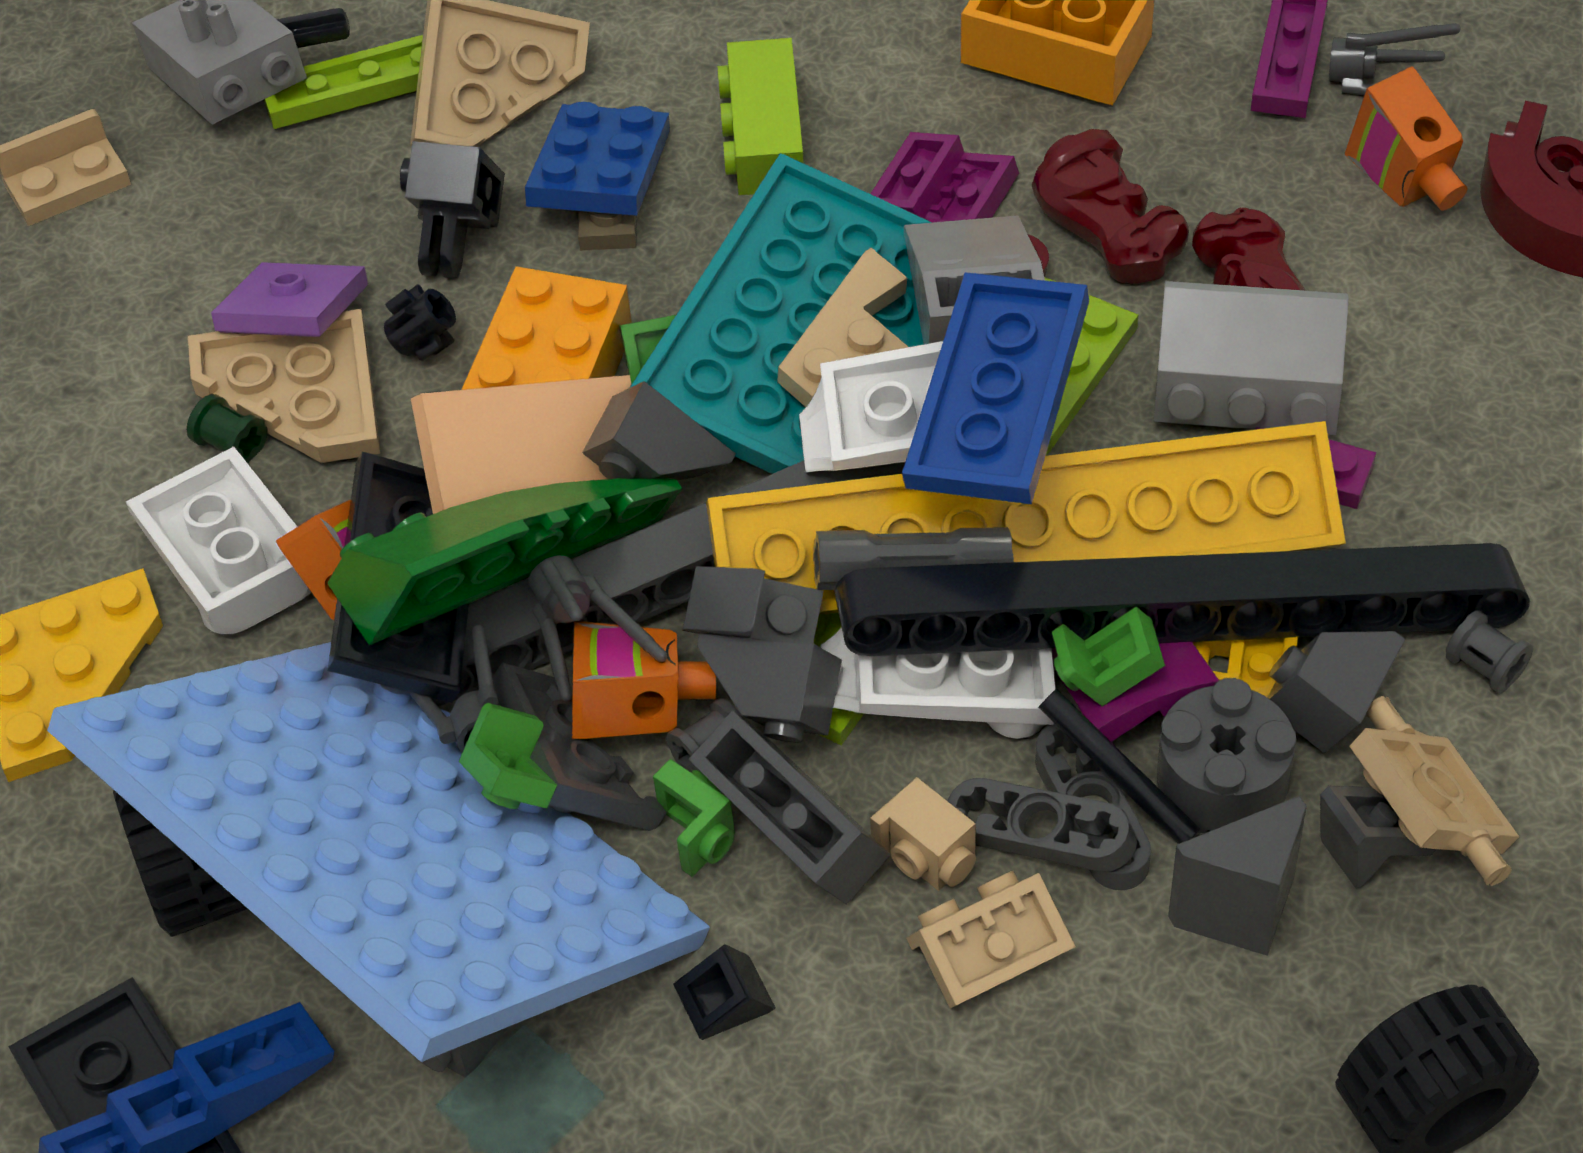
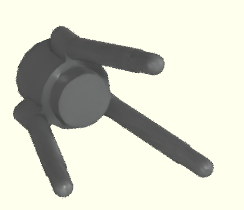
[1329,23,1461,96]
[529,556,667,702]
[407,625,500,753]

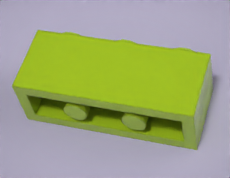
[717,38,804,196]

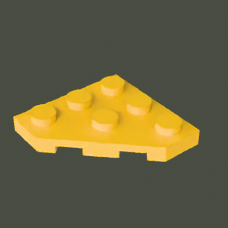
[0,568,163,782]

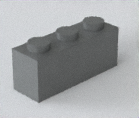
[688,710,891,905]

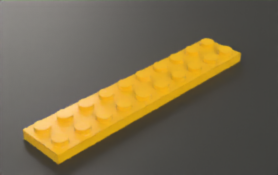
[706,421,1346,615]

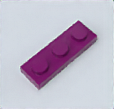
[1250,0,1328,118]

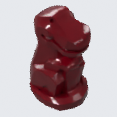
[1032,129,1189,284]
[1192,208,1306,291]

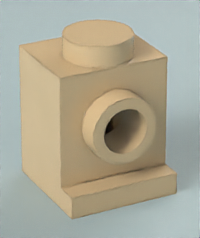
[870,777,976,891]

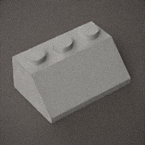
[1154,281,1349,435]

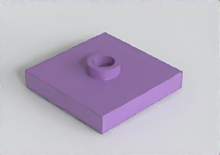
[211,262,368,337]

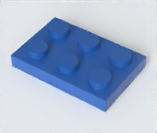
[525,102,670,216]

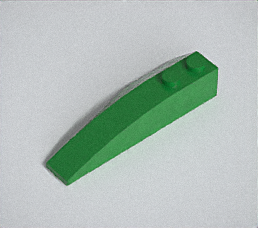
[327,478,683,645]

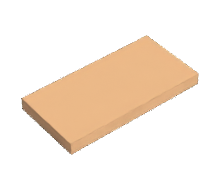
[411,375,632,514]

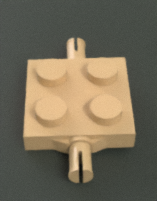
[1349,696,1519,886]

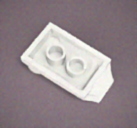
[799,341,943,472]
[126,447,311,634]
[821,627,1055,739]

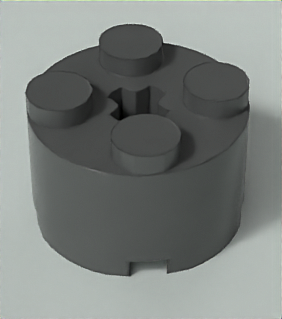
[1157,678,1296,834]

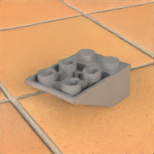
[904,215,1045,344]

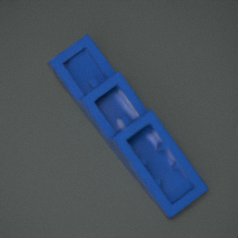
[39,1002,335,1153]

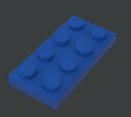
[902,272,1089,504]

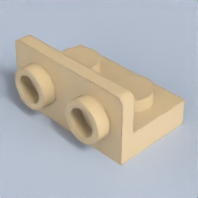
[0,109,131,226]
[906,871,1076,1008]

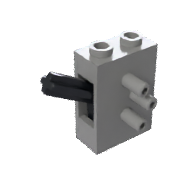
[132,0,350,125]

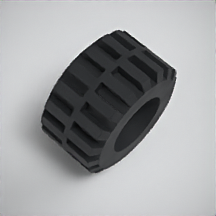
[113,790,248,937]
[1335,985,1540,1153]

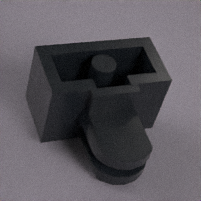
[400,141,505,278]

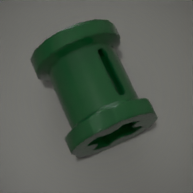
[186,394,268,463]

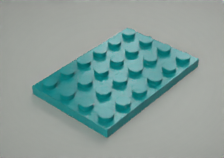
[630,153,932,474]

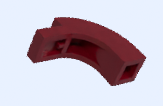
[1480,100,1583,278]

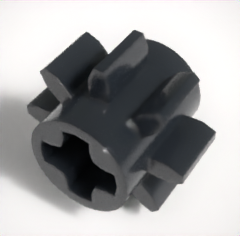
[384,284,456,361]

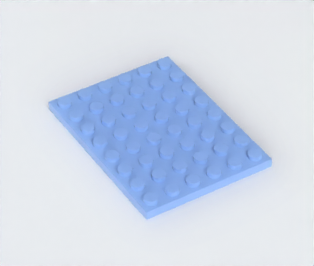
[47,642,710,1062]

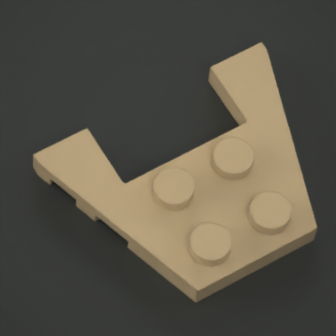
[777,248,908,407]

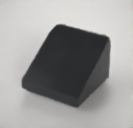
[673,944,776,1040]

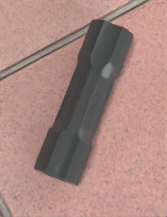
[813,527,1014,590]

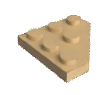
[410,0,590,147]
[188,309,381,463]

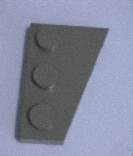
[492,662,667,831]

